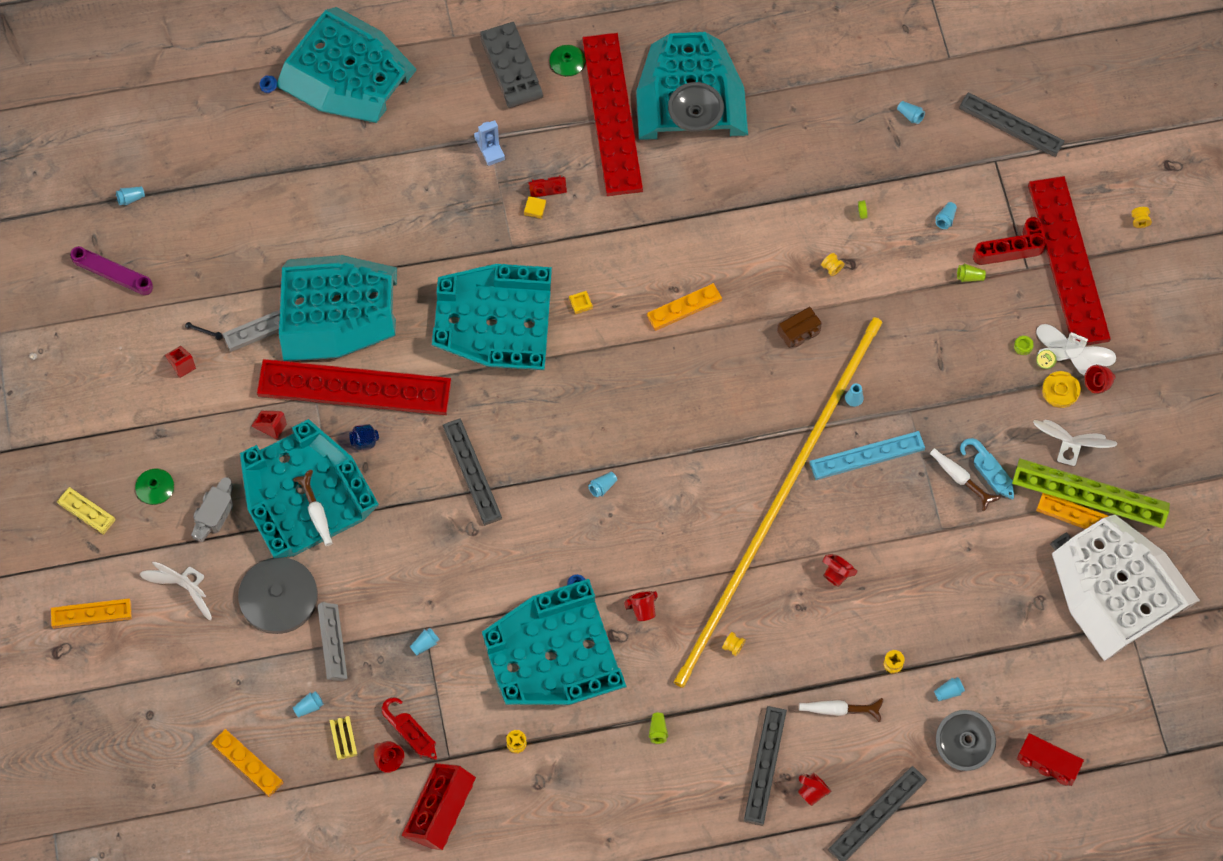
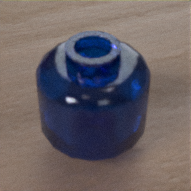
[349,424,379,450]

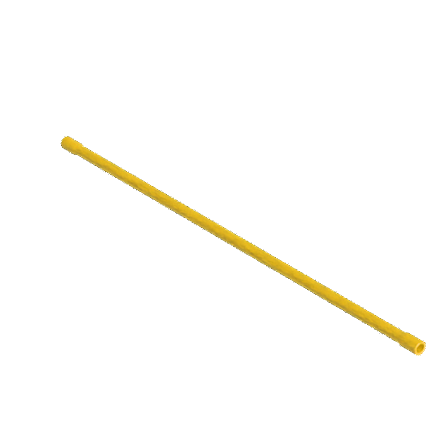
[673,317,883,688]

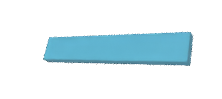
[809,431,925,480]

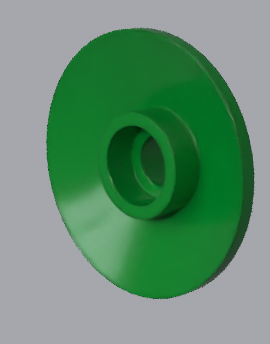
[549,45,585,77]
[135,468,174,505]

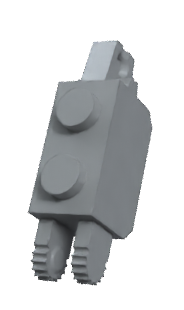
[191,477,233,542]

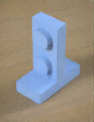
[474,120,505,166]

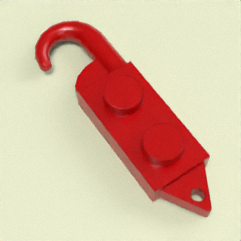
[381,697,437,760]

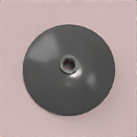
[668,82,724,132]
[936,710,996,771]

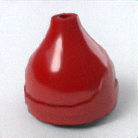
[1084,364,1116,394]
[373,741,405,773]

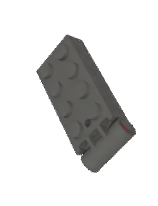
[480,21,543,108]

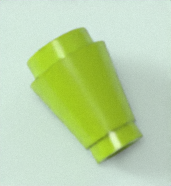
[957,263,986,282]
[648,712,668,744]

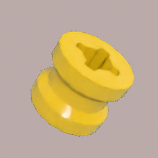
[1131,206,1152,228]
[821,253,845,276]
[722,632,746,656]
[883,650,905,674]
[506,730,527,754]

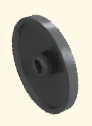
[238,557,318,634]

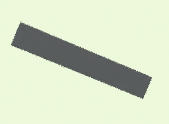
[959,92,1065,157]
[443,418,502,526]
[743,706,787,826]
[828,766,927,861]

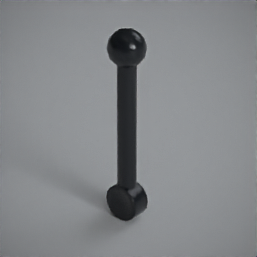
[185,322,222,340]

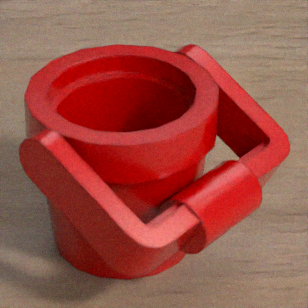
[822,554,858,587]
[624,591,658,621]
[798,772,832,806]

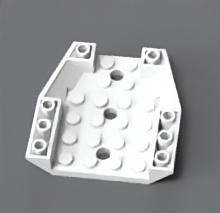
[1052,515,1200,661]

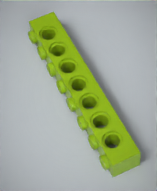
[1012,458,1170,529]

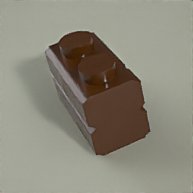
[777,306,822,348]

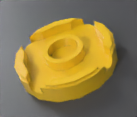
[1042,371,1081,408]

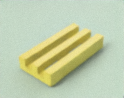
[329,716,358,760]

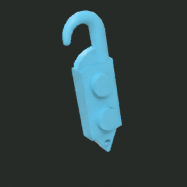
[960,438,1014,500]

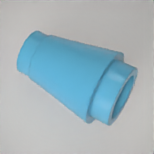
[897,101,925,124]
[116,186,145,206]
[935,202,957,229]
[845,383,864,407]
[588,472,617,497]
[410,628,440,655]
[934,677,965,702]
[293,691,324,718]

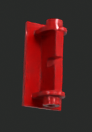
[528,175,567,197]

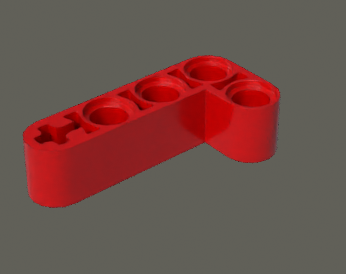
[973,217,1046,265]

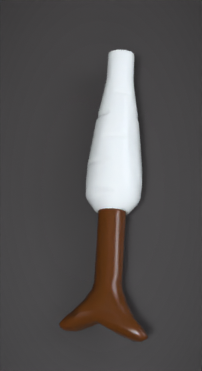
[930,448,1001,511]
[293,470,333,546]
[799,698,883,722]

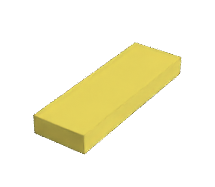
[57,487,116,535]

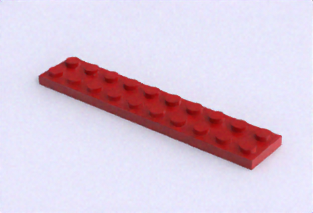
[582,33,643,196]
[1028,176,1111,346]
[257,359,452,416]

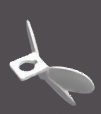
[1036,324,1116,377]
[1033,420,1117,466]
[140,562,212,620]

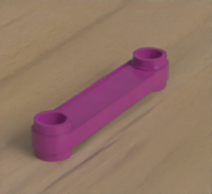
[70,246,153,296]

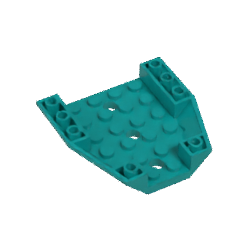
[277,7,416,123]
[636,32,748,140]
[279,255,397,362]
[432,264,552,370]
[240,419,379,558]
[482,579,627,705]

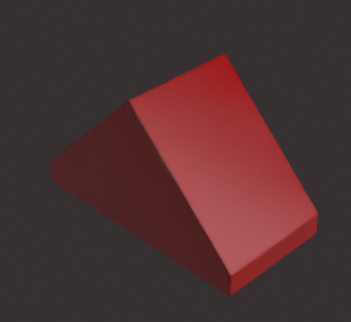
[165,346,196,378]
[251,410,287,440]

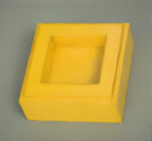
[524,196,546,219]
[569,290,593,315]

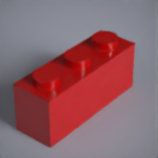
[1016,733,1084,786]

